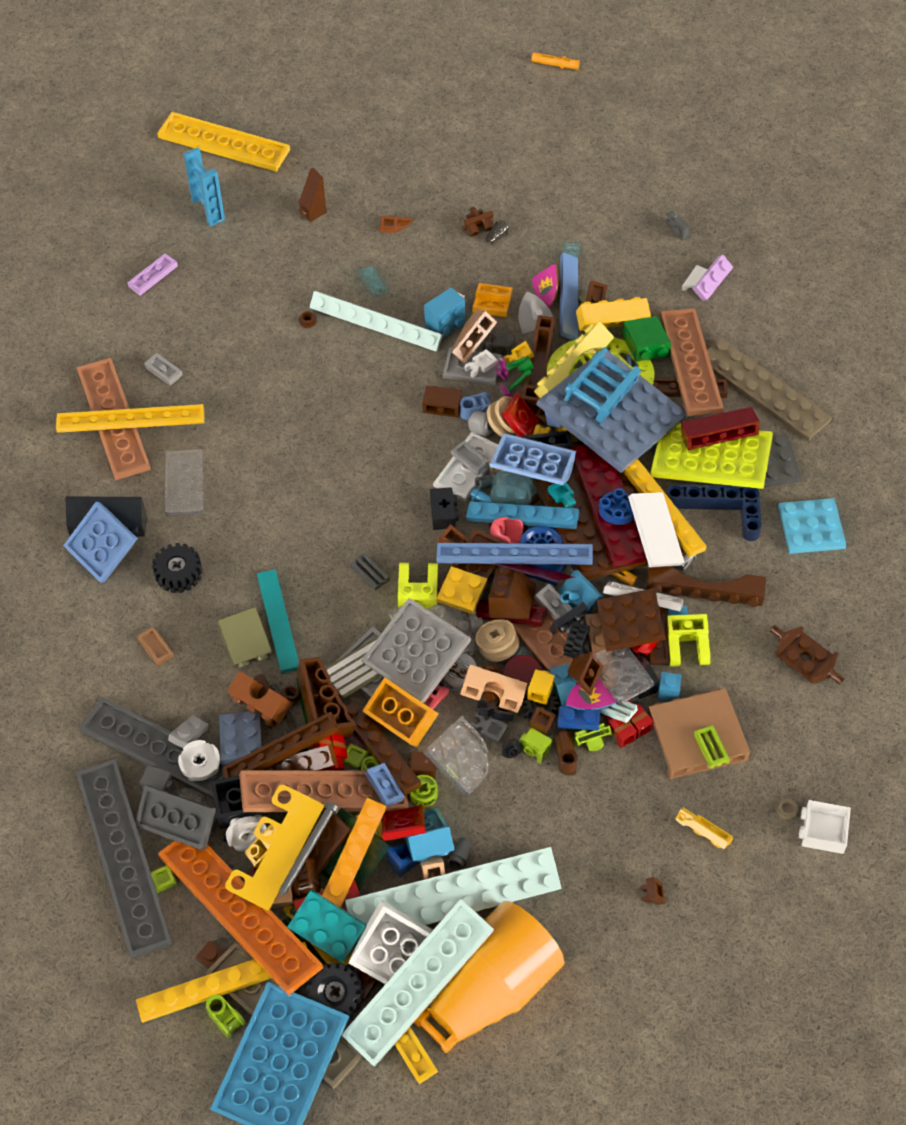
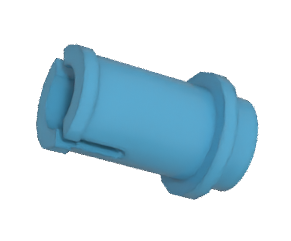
[470,488,495,503]

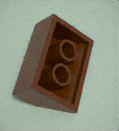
[489,566,536,619]

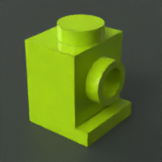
[519,727,552,764]

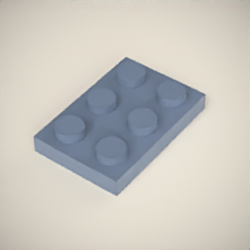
[219,711,262,766]

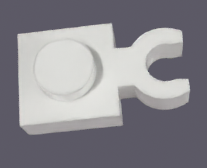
[465,349,498,377]

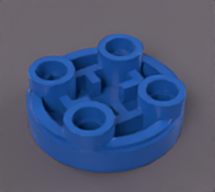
[599,488,634,525]

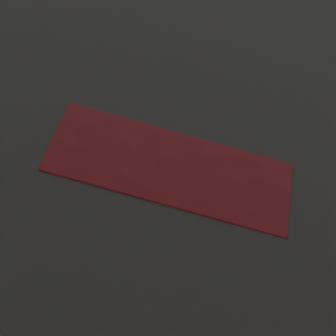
[494,564,575,582]

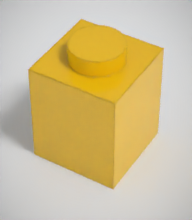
[527,669,555,705]

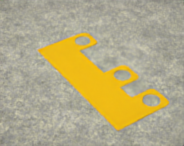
[225,785,324,911]

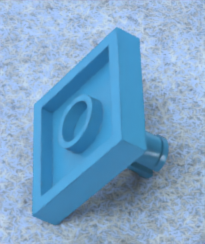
[557,570,603,614]

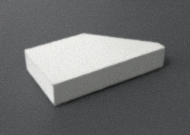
[682,265,708,291]

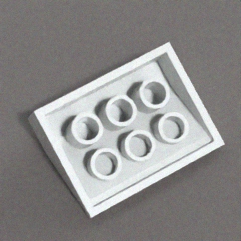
[349,900,433,984]

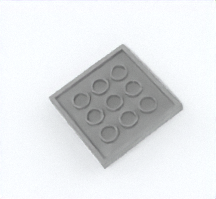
[361,598,471,703]

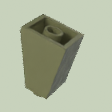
[217,607,272,669]

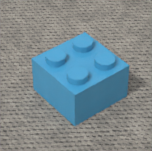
[424,288,465,337]

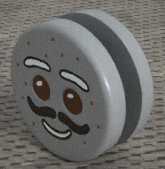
[441,653,477,692]

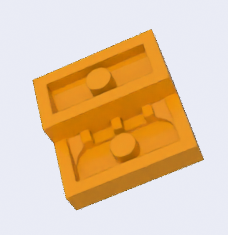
[472,283,513,318]

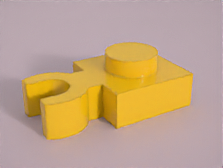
[503,341,534,363]

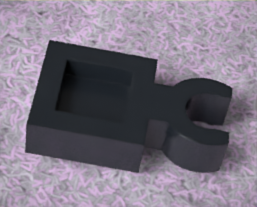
[477,700,514,721]

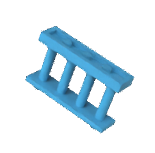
[183,147,225,226]
[564,347,641,423]

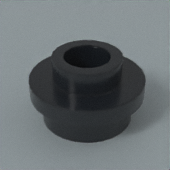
[502,739,522,758]

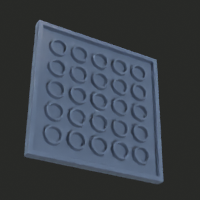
[536,350,687,473]

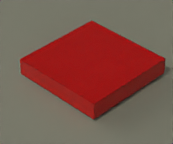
[502,393,540,437]

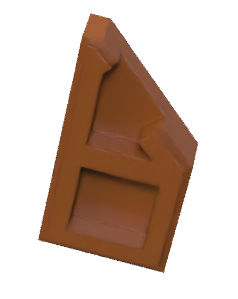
[379,216,412,233]

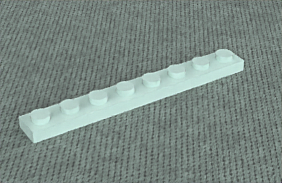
[309,291,443,351]

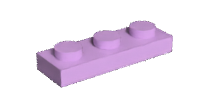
[127,254,178,296]
[692,255,733,301]

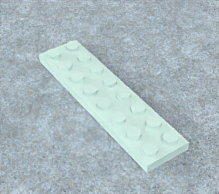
[342,899,494,1066]

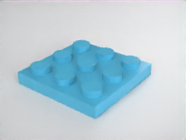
[778,498,846,554]

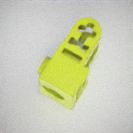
[398,563,438,611]
[666,614,710,666]

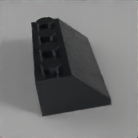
[65,496,147,537]

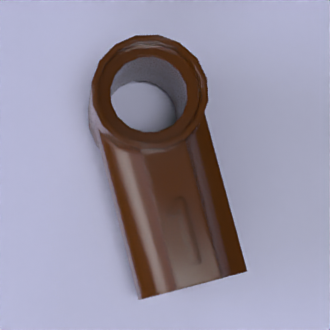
[554,731,577,775]

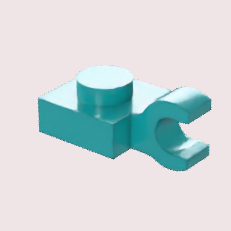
[548,483,576,508]

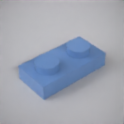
[365,763,405,807]

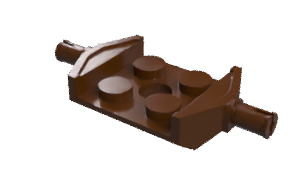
[770,625,845,685]

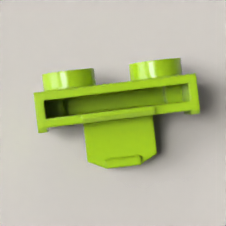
[573,723,612,752]

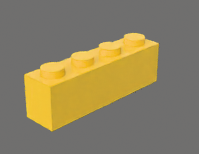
[576,297,651,331]

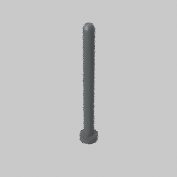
[279,801,339,896]

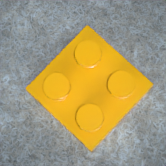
[436,567,487,614]

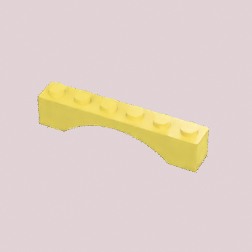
[534,321,614,398]

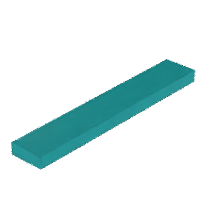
[257,569,299,674]

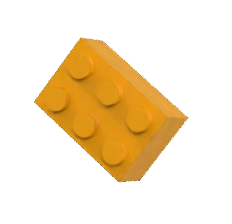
[362,677,439,747]

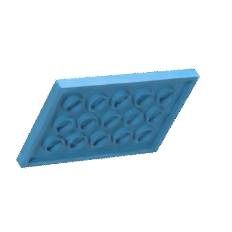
[210,982,349,1125]

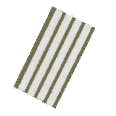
[326,634,381,698]

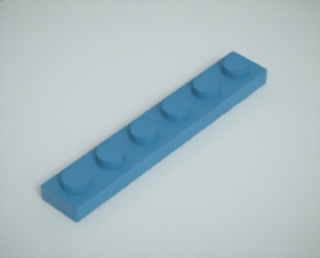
[466,501,580,529]

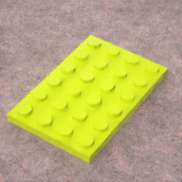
[651,423,773,489]

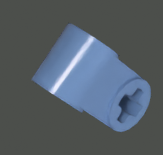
[460,392,491,420]

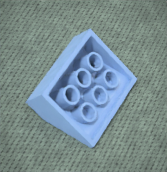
[489,433,576,485]

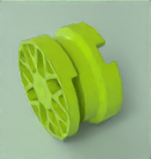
[409,775,438,807]

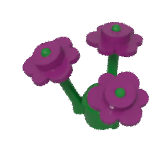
[496,356,534,397]

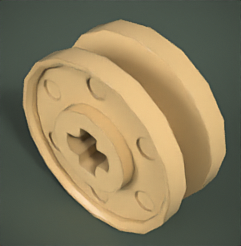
[487,396,515,437]
[475,619,520,662]

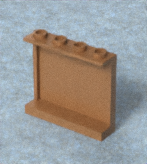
[648,689,750,779]

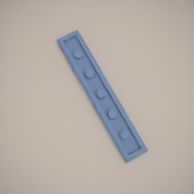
[560,252,578,340]

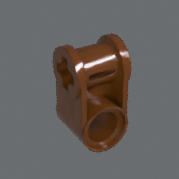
[293,855,321,898]

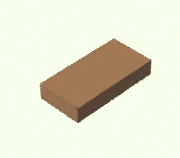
[137,626,174,667]

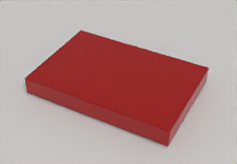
[382,805,426,841]

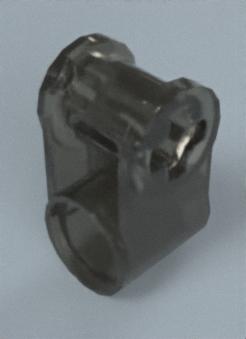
[482,333,516,356]

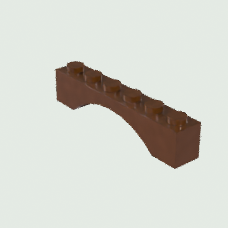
[521,315,556,414]
[646,566,766,607]

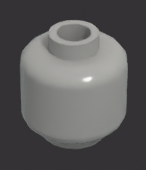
[468,411,494,437]

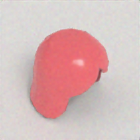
[490,517,524,544]

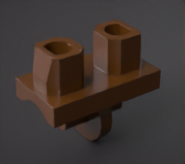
[462,207,494,237]

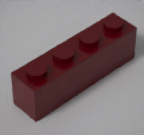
[681,407,759,450]

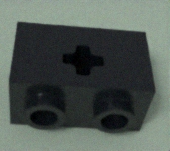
[430,487,459,530]

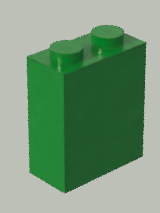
[622,316,671,362]

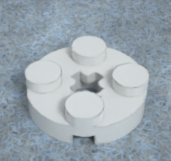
[178,740,220,782]
[226,815,267,851]

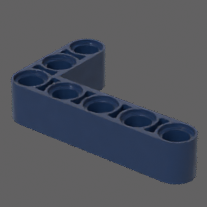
[666,485,762,541]

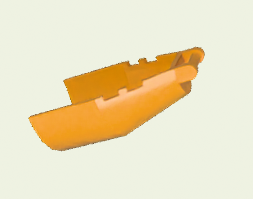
[413,901,564,1053]

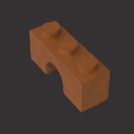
[227,671,293,724]

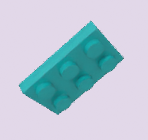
[287,889,367,963]

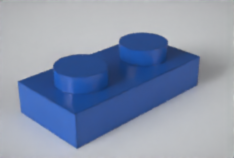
[558,706,600,731]

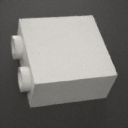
[799,800,851,854]

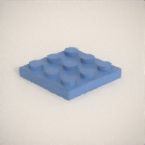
[63,502,138,583]

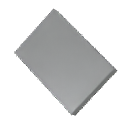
[443,347,502,386]

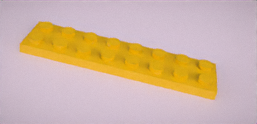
[157,112,290,172]

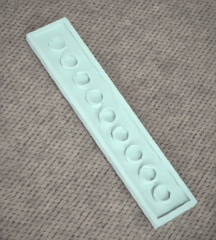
[344,847,562,943]

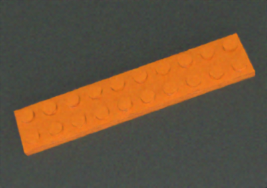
[158,841,323,996]

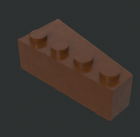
[296,657,356,738]

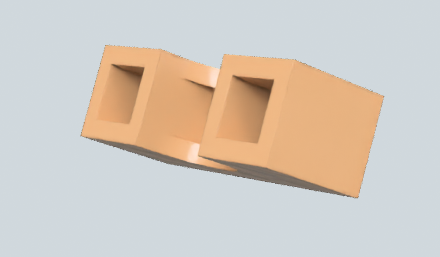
[460,665,527,713]

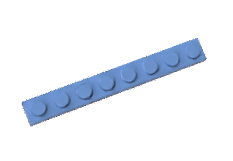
[436,543,593,565]

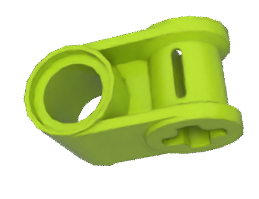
[206,995,246,1039]

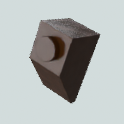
[568,652,603,695]

